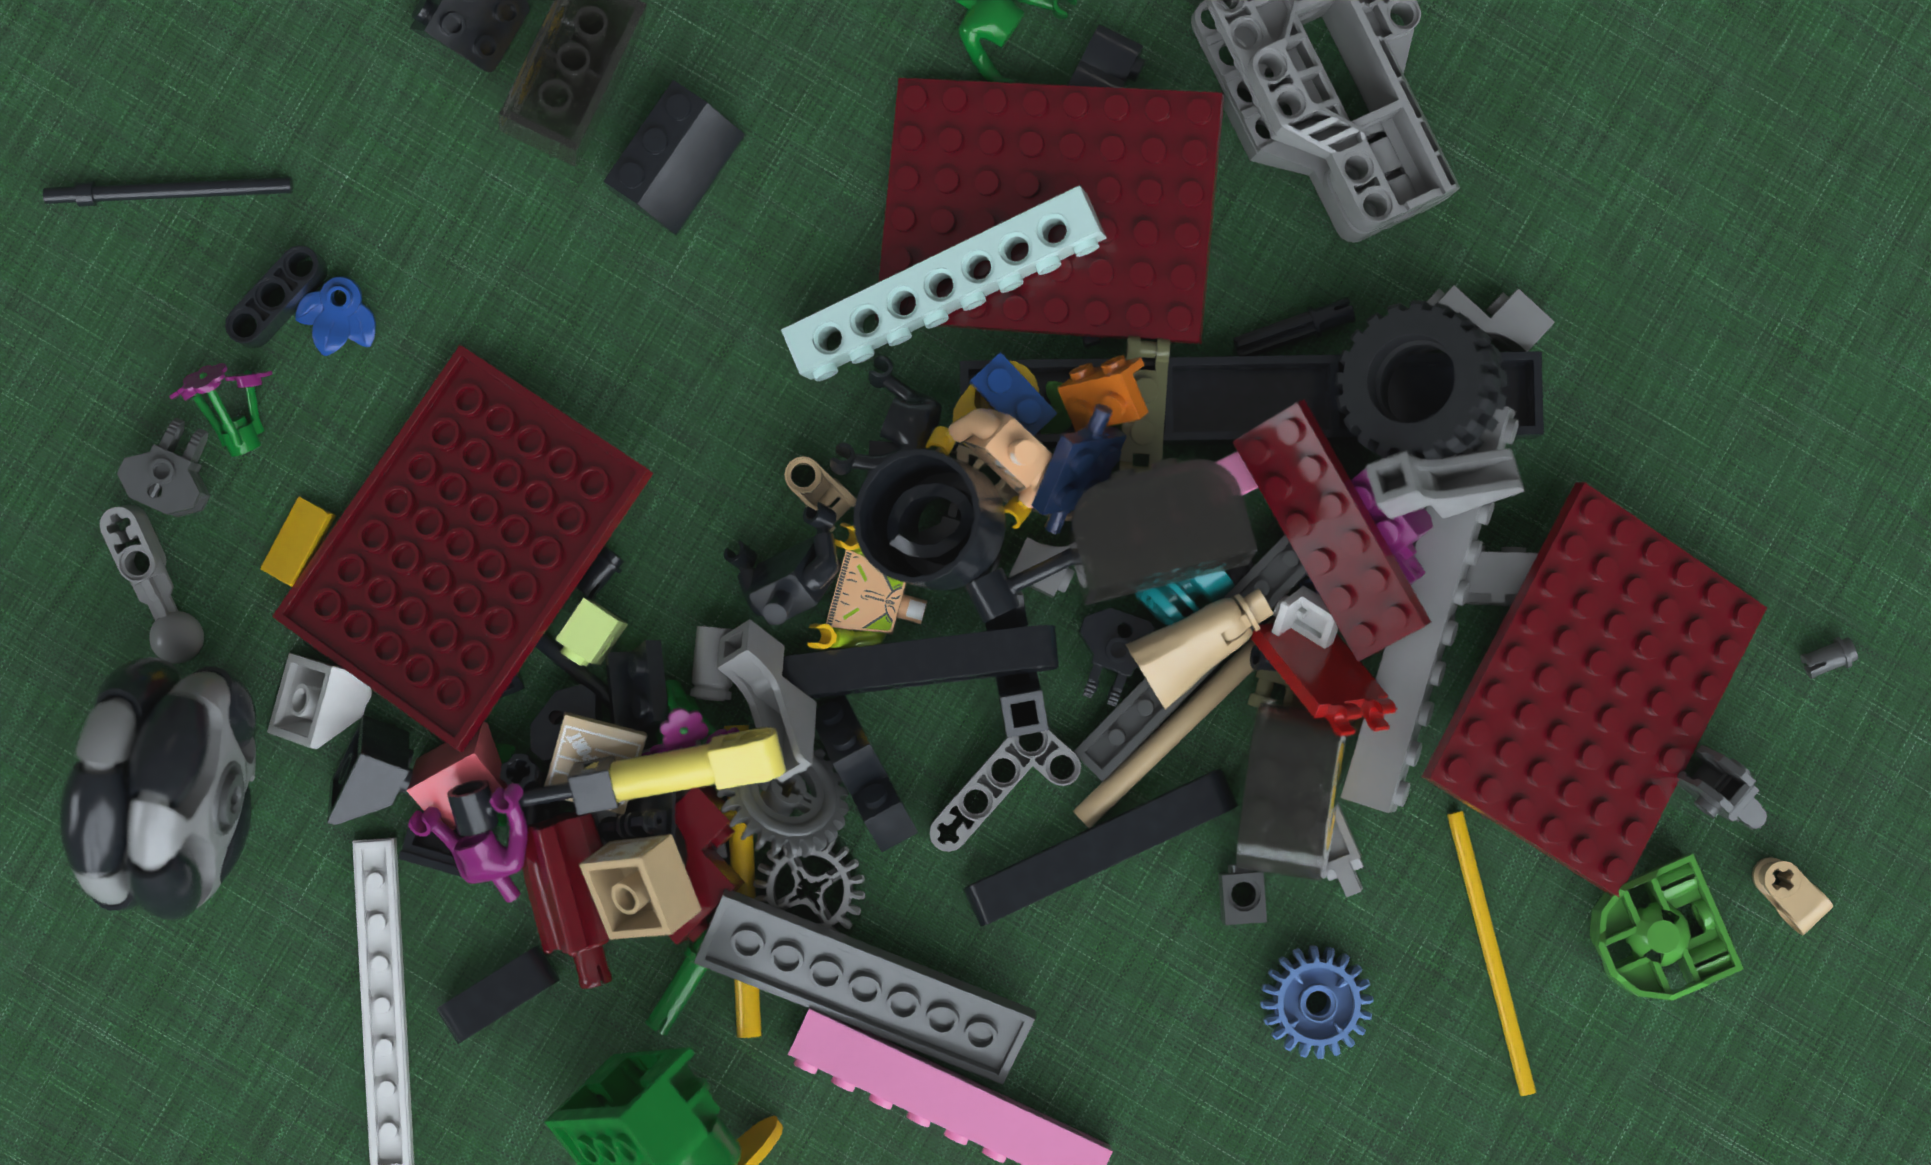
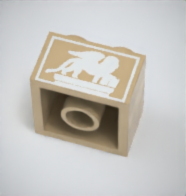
[579,834,701,940]

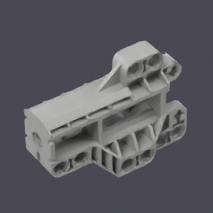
[1191,0,1460,243]

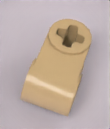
[784,456,856,532]
[1752,857,1833,935]

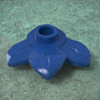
[296,276,376,356]

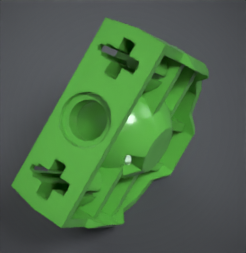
[1589,853,1744,1000]

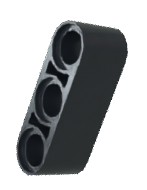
[225,245,328,349]
[436,945,560,1044]

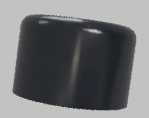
[854,449,1006,590]

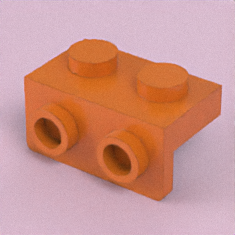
[1057,355,1149,432]

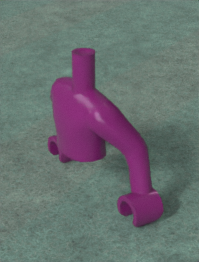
[408,783,527,903]

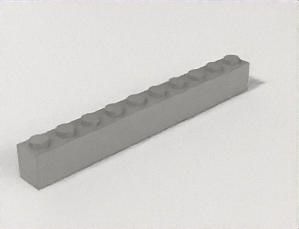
[1341,407,1519,813]

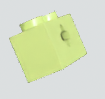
[555,598,628,667]

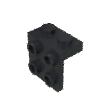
[410,0,530,72]

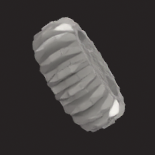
[753,840,866,932]

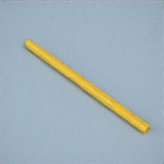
[1447,810,1536,1096]

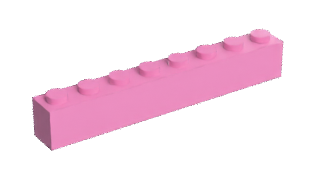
[788,1008,1113,1165]

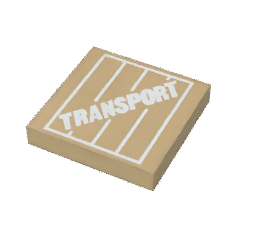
[544,712,647,814]

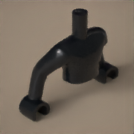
[830,356,959,475]

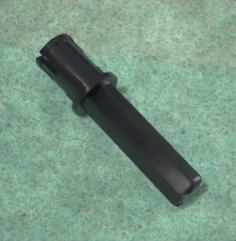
[1233,297,1356,356]

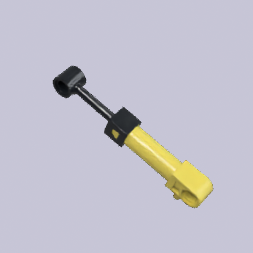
[447,727,786,836]

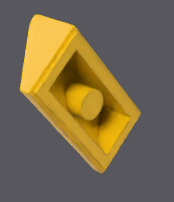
[260,496,336,587]

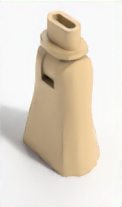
[1125,588,1273,710]

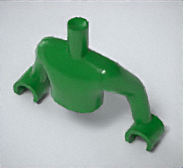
[955,0,1077,83]

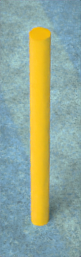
[724,725,762,1038]

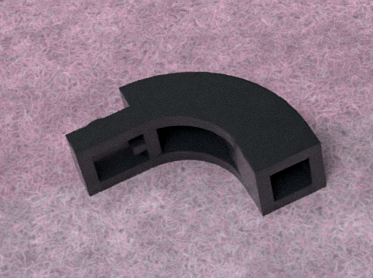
[985,591,1049,738]

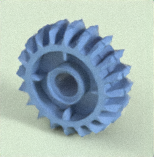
[1260,945,1373,1059]

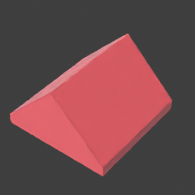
[407,722,507,830]

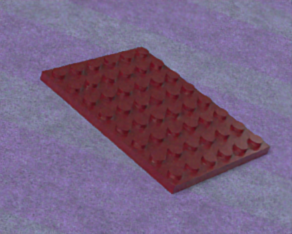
[875,78,1224,344]
[272,345,654,752]
[1421,482,1767,897]

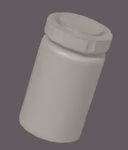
[690,626,734,701]

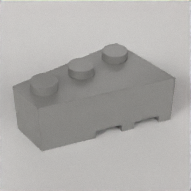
[1465,546,1538,606]

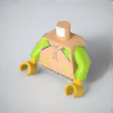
[808,522,927,649]

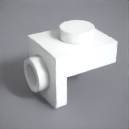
[1272,586,1338,649]

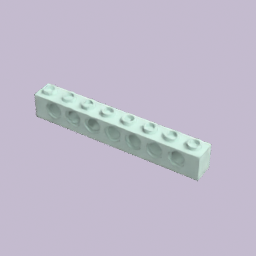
[781,185,1107,381]

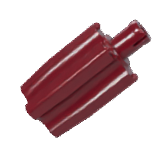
[522,812,612,989]

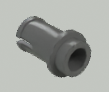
[1800,637,1858,679]

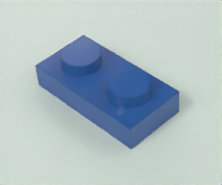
[970,352,1058,436]

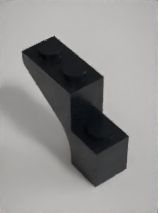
[815,695,918,852]

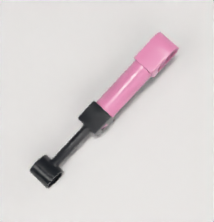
[965,451,1258,623]

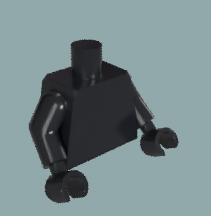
[724,502,842,625]

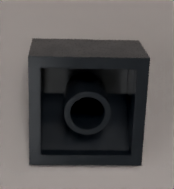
[327,715,414,825]

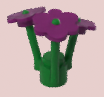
[169,363,273,457]
[641,679,740,756]

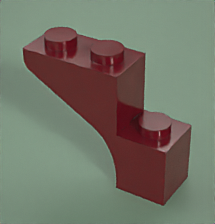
[669,785,745,945]

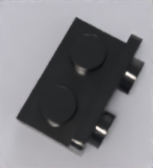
[605,640,669,734]

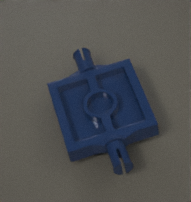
[1031,404,1127,534]

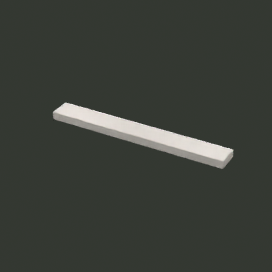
[352,838,415,1165]

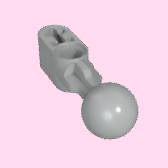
[100,504,204,664]

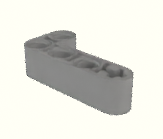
[929,730,1081,852]

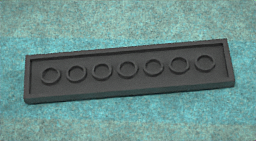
[694,889,1036,1084]

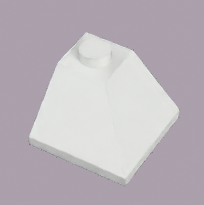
[267,653,372,749]

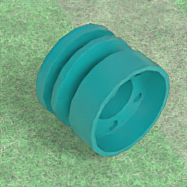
[1124,527,1235,626]

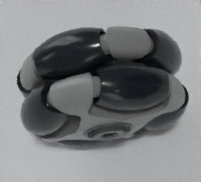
[59,657,257,920]

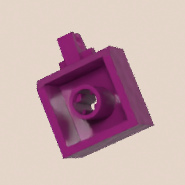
[1351,469,1433,585]

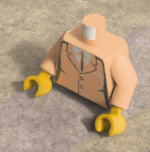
[925,408,1053,529]

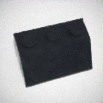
[603,80,745,236]

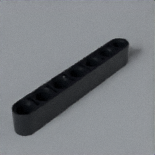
[782,625,1059,699]
[963,768,1238,927]

